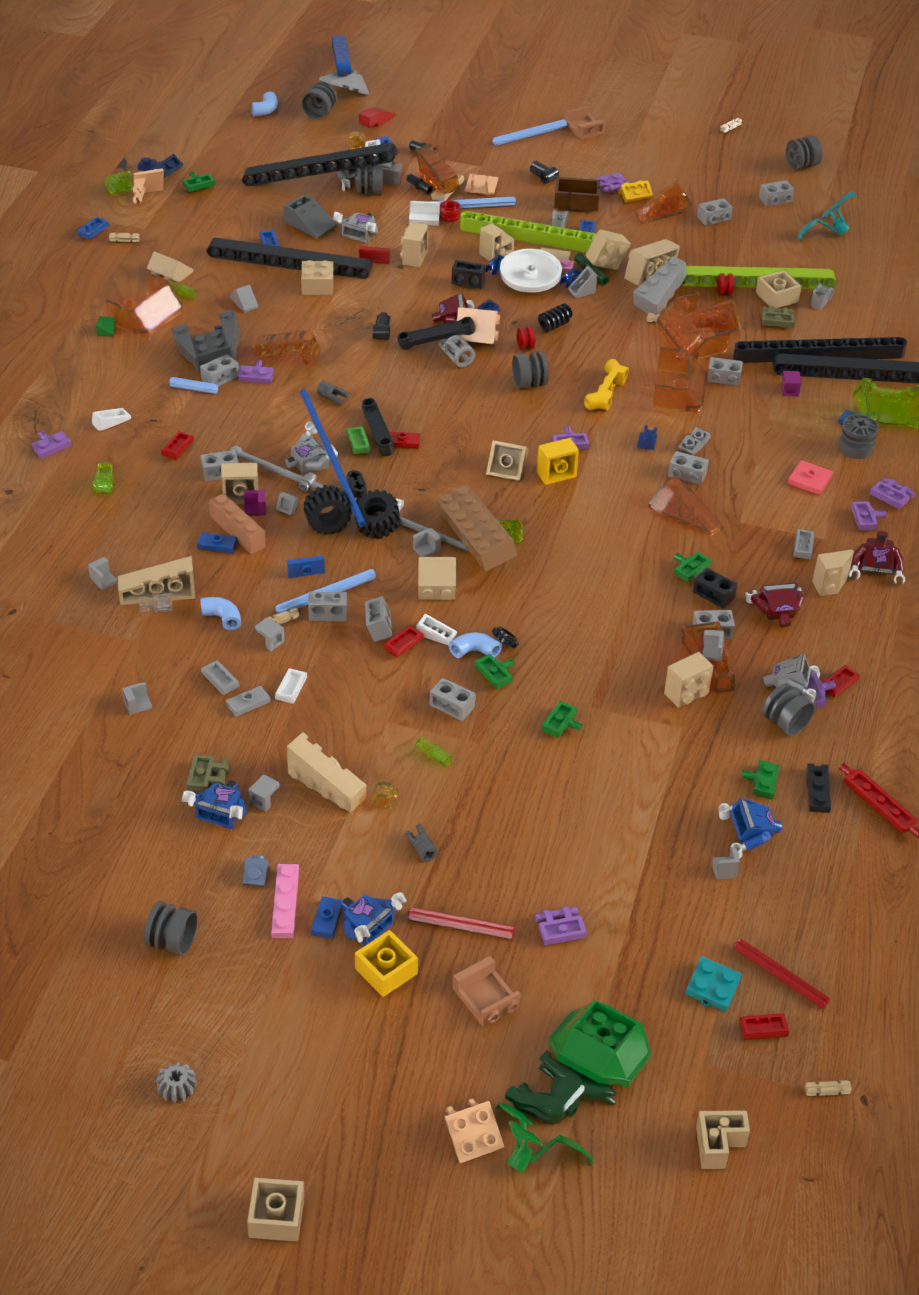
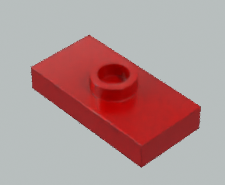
[359,246,390,264]
[161,431,194,460]
[389,432,420,449]
[383,625,424,658]
[822,665,860,698]
[739,1013,789,1040]

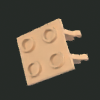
[133,169,164,204]
[465,174,498,195]
[444,1098,504,1163]

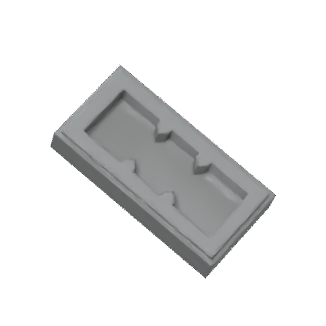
[793,529,815,560]
[201,660,239,695]
[226,686,270,717]

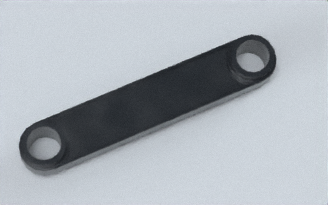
[397,317,475,350]
[362,398,394,456]

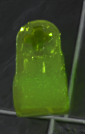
[103,171,133,195]
[92,462,114,495]
[497,519,524,544]

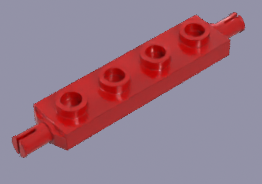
[839,763,919,839]

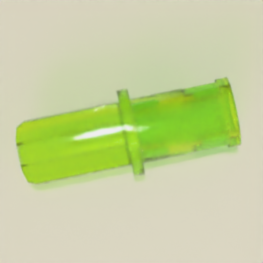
[166,281,197,299]
[415,737,453,767]

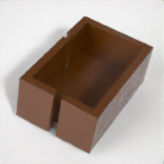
[554,177,601,212]

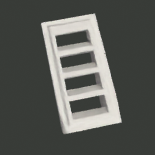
[92,408,131,431]
[415,614,458,645]

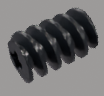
[538,303,572,333]

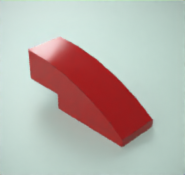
[359,108,395,128]

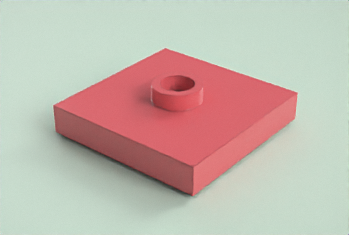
[787,460,833,495]

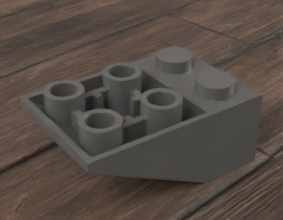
[284,194,337,238]

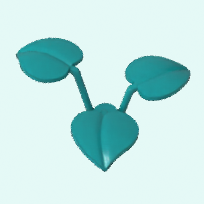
[798,191,857,241]

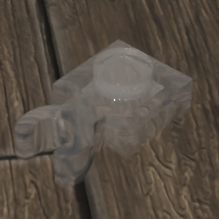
[139,593,173,613]

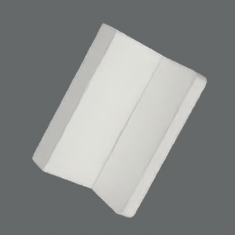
[409,201,440,226]

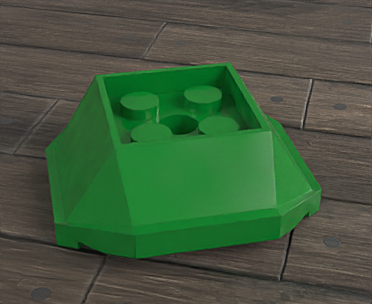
[548,1000,651,1087]

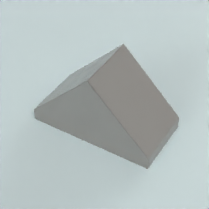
[567,266,597,298]
[229,285,258,313]

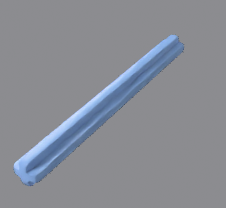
[492,119,567,146]
[430,197,516,209]
[275,569,376,614]

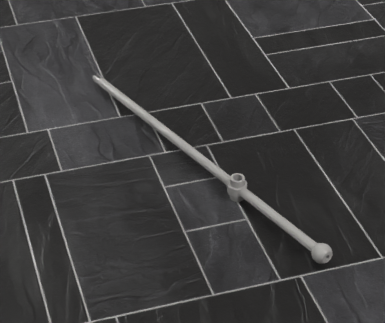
[230,446,469,551]

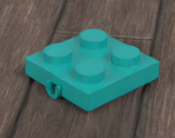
[685,956,742,1012]

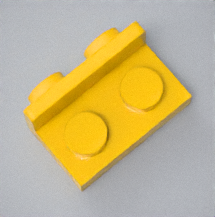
[618,180,653,203]

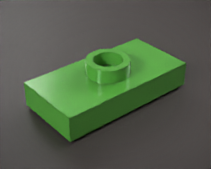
[346,426,370,454]

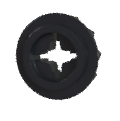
[492,626,519,648]

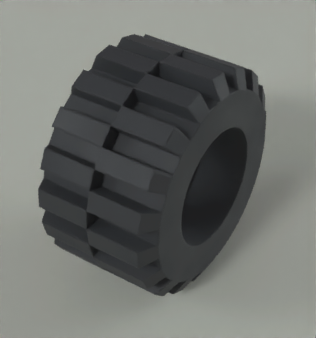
[303,485,352,535]
[354,489,400,539]

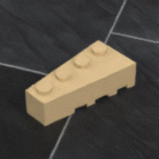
[624,239,680,286]
[118,556,195,605]
[287,732,367,813]

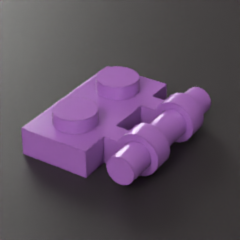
[594,173,630,193]
[870,477,915,510]
[534,906,587,946]

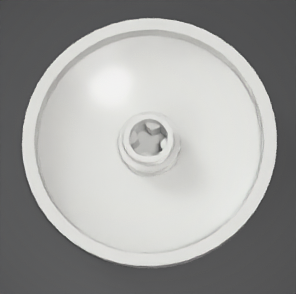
[500,249,562,293]

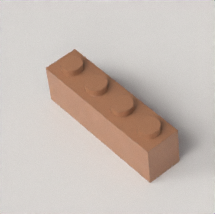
[209,493,266,555]

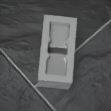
[759,180,795,207]
[697,198,733,226]
[200,354,239,386]
[707,357,743,386]
[200,450,238,481]
[668,451,709,485]
[308,592,347,622]
[365,596,392,642]
[692,610,735,640]
[429,678,476,721]

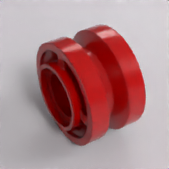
[439,200,461,222]
[717,273,735,295]
[516,326,536,350]

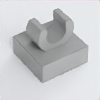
[276,492,298,515]

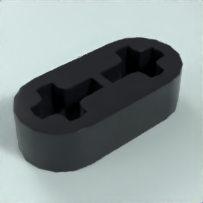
[347,470,367,498]

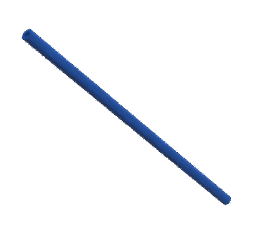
[300,389,366,527]

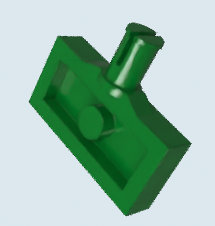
[182,171,216,192]
[674,552,712,582]
[474,654,515,690]
[541,701,583,738]
[741,760,779,799]

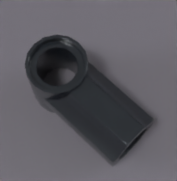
[530,161,559,184]
[373,312,391,340]

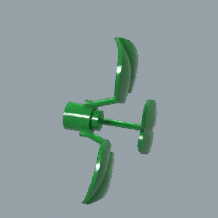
[496,1102,594,1173]

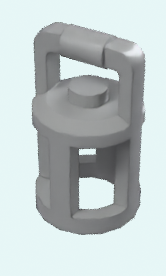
[438,335,475,367]

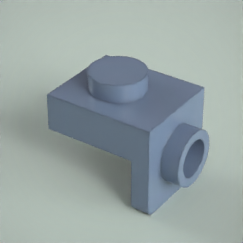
[242,855,269,887]

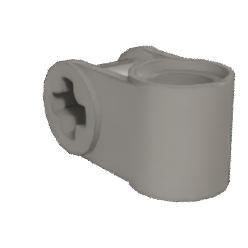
[551,209,568,228]
[810,283,834,309]

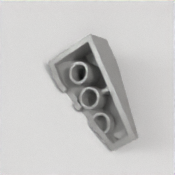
[319,69,369,95]

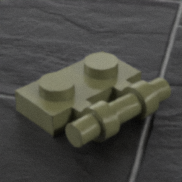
[762,306,794,328]
[186,754,229,792]

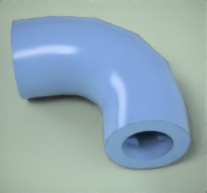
[251,92,278,117]
[200,597,241,631]
[448,632,502,658]

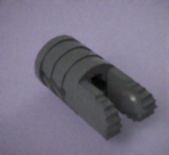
[317,380,349,405]
[405,824,438,862]

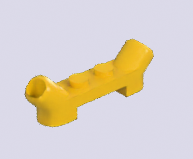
[584,359,629,411]

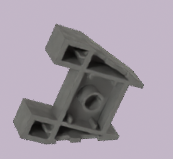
[171,309,241,373]

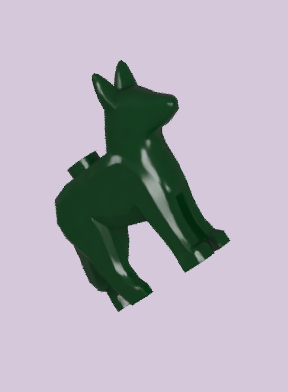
[505,1050,617,1124]

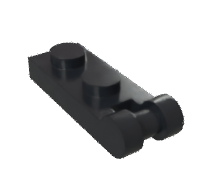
[806,763,831,813]

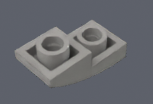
[678,427,711,455]

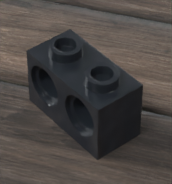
[451,260,486,289]
[693,568,738,609]

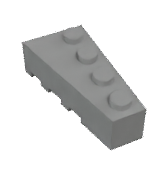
[633,256,687,315]

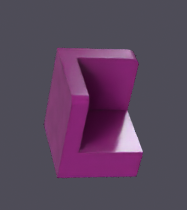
[781,371,801,397]
[244,490,266,516]

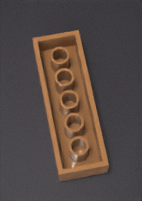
[436,484,518,572]

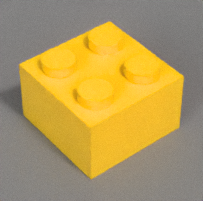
[536,438,579,485]
[355,930,418,997]

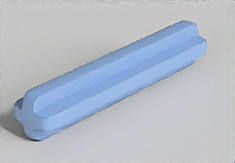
[170,377,218,394]

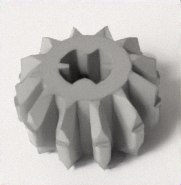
[156,1062,197,1103]

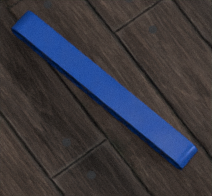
[332,35,351,75]

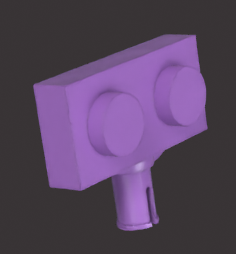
[238,359,274,384]
[552,426,589,450]
[32,430,71,459]
[851,501,886,531]
[804,672,836,709]

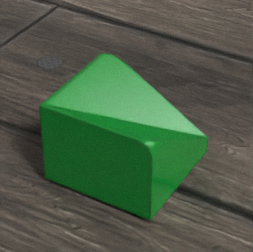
[96,316,116,337]

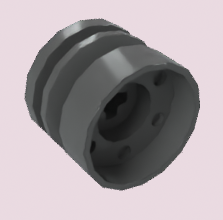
[301,81,337,119]
[786,135,823,170]
[355,164,383,194]
[512,351,549,389]
[838,414,879,459]
[762,683,816,736]
[144,901,198,956]

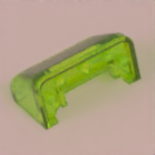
[852,378,919,428]

